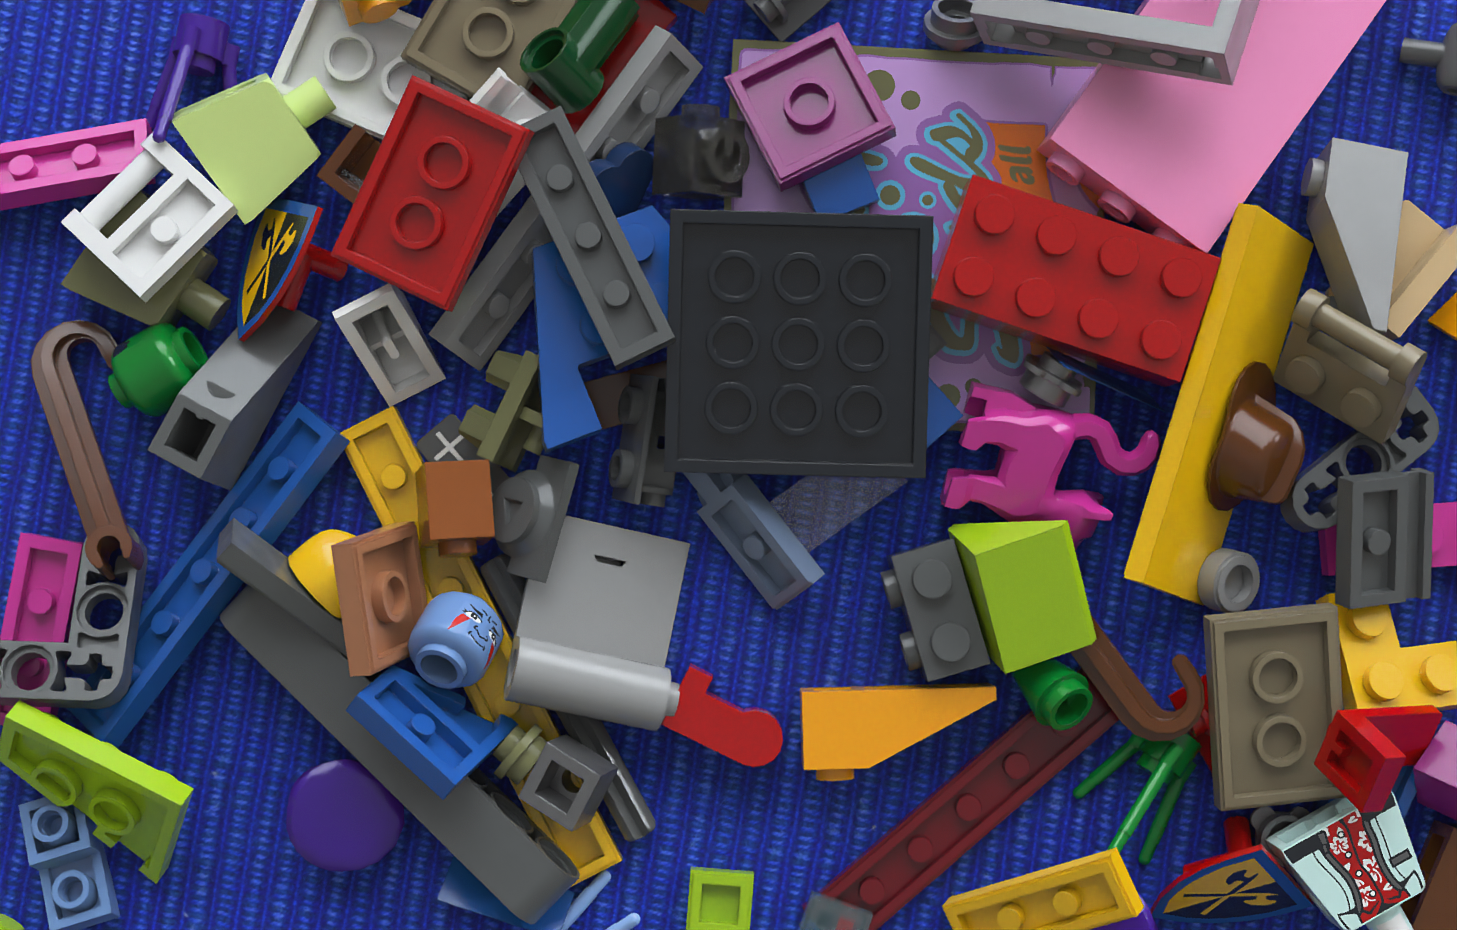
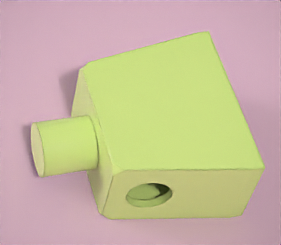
[172,73,336,225]

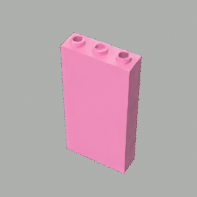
[1037,0,1386,253]

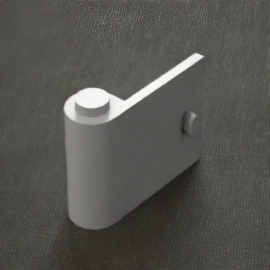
[504,515,690,731]

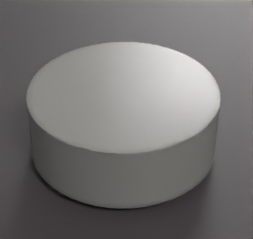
[1197,548,1260,613]

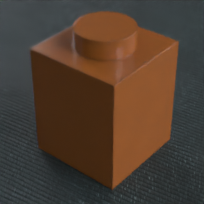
[415,459,495,558]

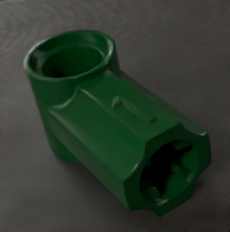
[520,0,640,114]

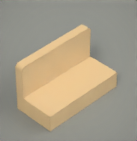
[1325,200,1457,340]

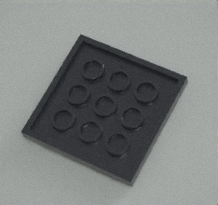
[664,209,934,478]

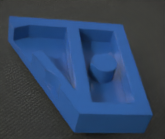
[346,665,519,800]

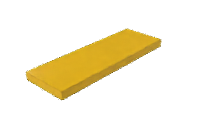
[1124,203,1314,606]

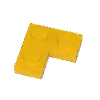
[1316,593,1457,711]

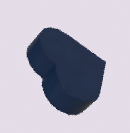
[589,142,654,218]

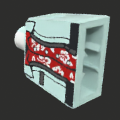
[1265,790,1425,930]

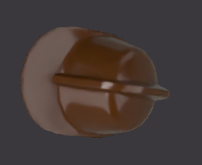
[1207,361,1306,511]

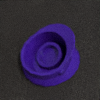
[286,759,405,872]

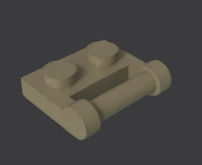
[1273,288,1427,444]

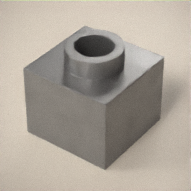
[518,734,619,832]

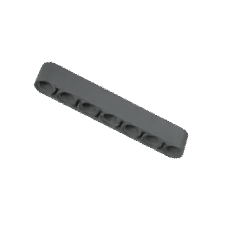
[219,585,580,924]

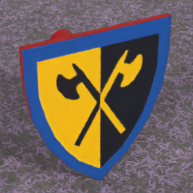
[237,197,348,342]
[1150,816,1314,923]

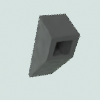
[148,305,322,491]

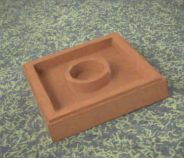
[331,521,427,677]

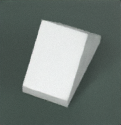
[332,283,446,407]

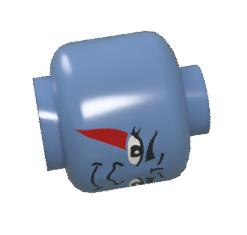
[407,591,504,689]

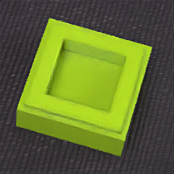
[686,866,754,930]

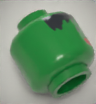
[108,322,208,417]

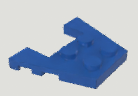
[531,205,670,453]

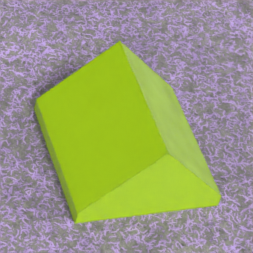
[948,520,1097,674]

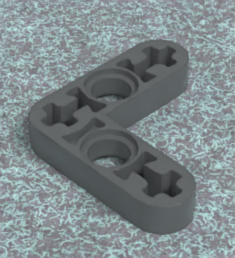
[1280,296,1439,533]
[0,525,148,709]

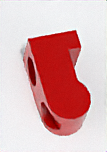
[661,663,783,767]

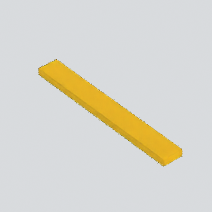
[340,406,623,887]

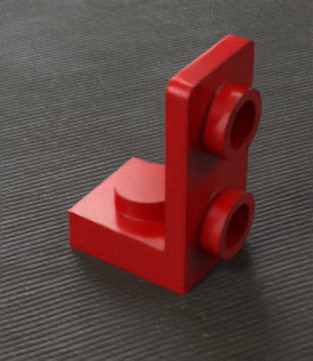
[1314,705,1443,813]

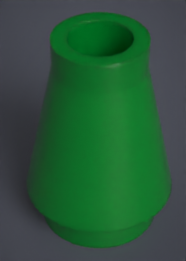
[1010,658,1093,730]

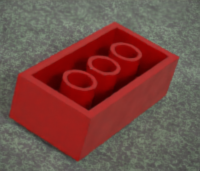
[931,174,1221,387]

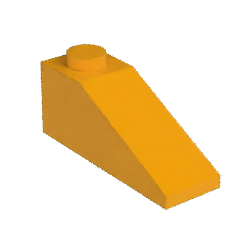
[800,683,997,781]

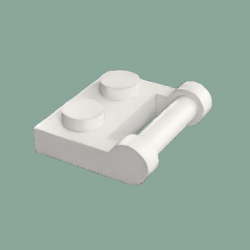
[61,132,238,303]

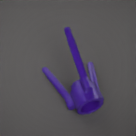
[145,13,241,143]

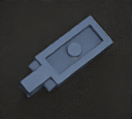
[683,472,825,610]

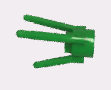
[1073,733,1202,865]

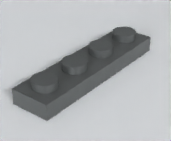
[518,106,676,370]

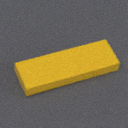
[942,847,1144,930]

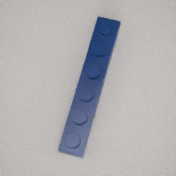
[67,401,350,749]

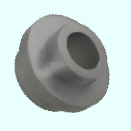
[923,0,982,51]

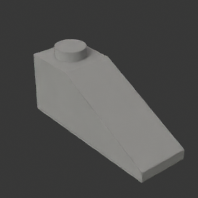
[1301,137,1408,350]

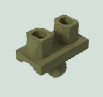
[458,350,543,472]

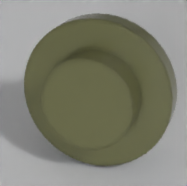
[492,724,547,785]

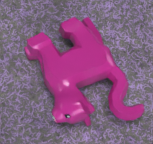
[940,381,1162,550]

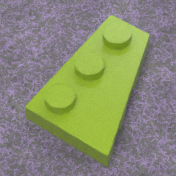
[0,700,194,884]

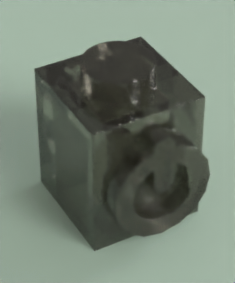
[652,104,750,202]

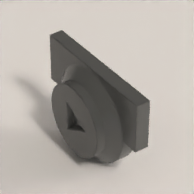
[492,455,580,583]

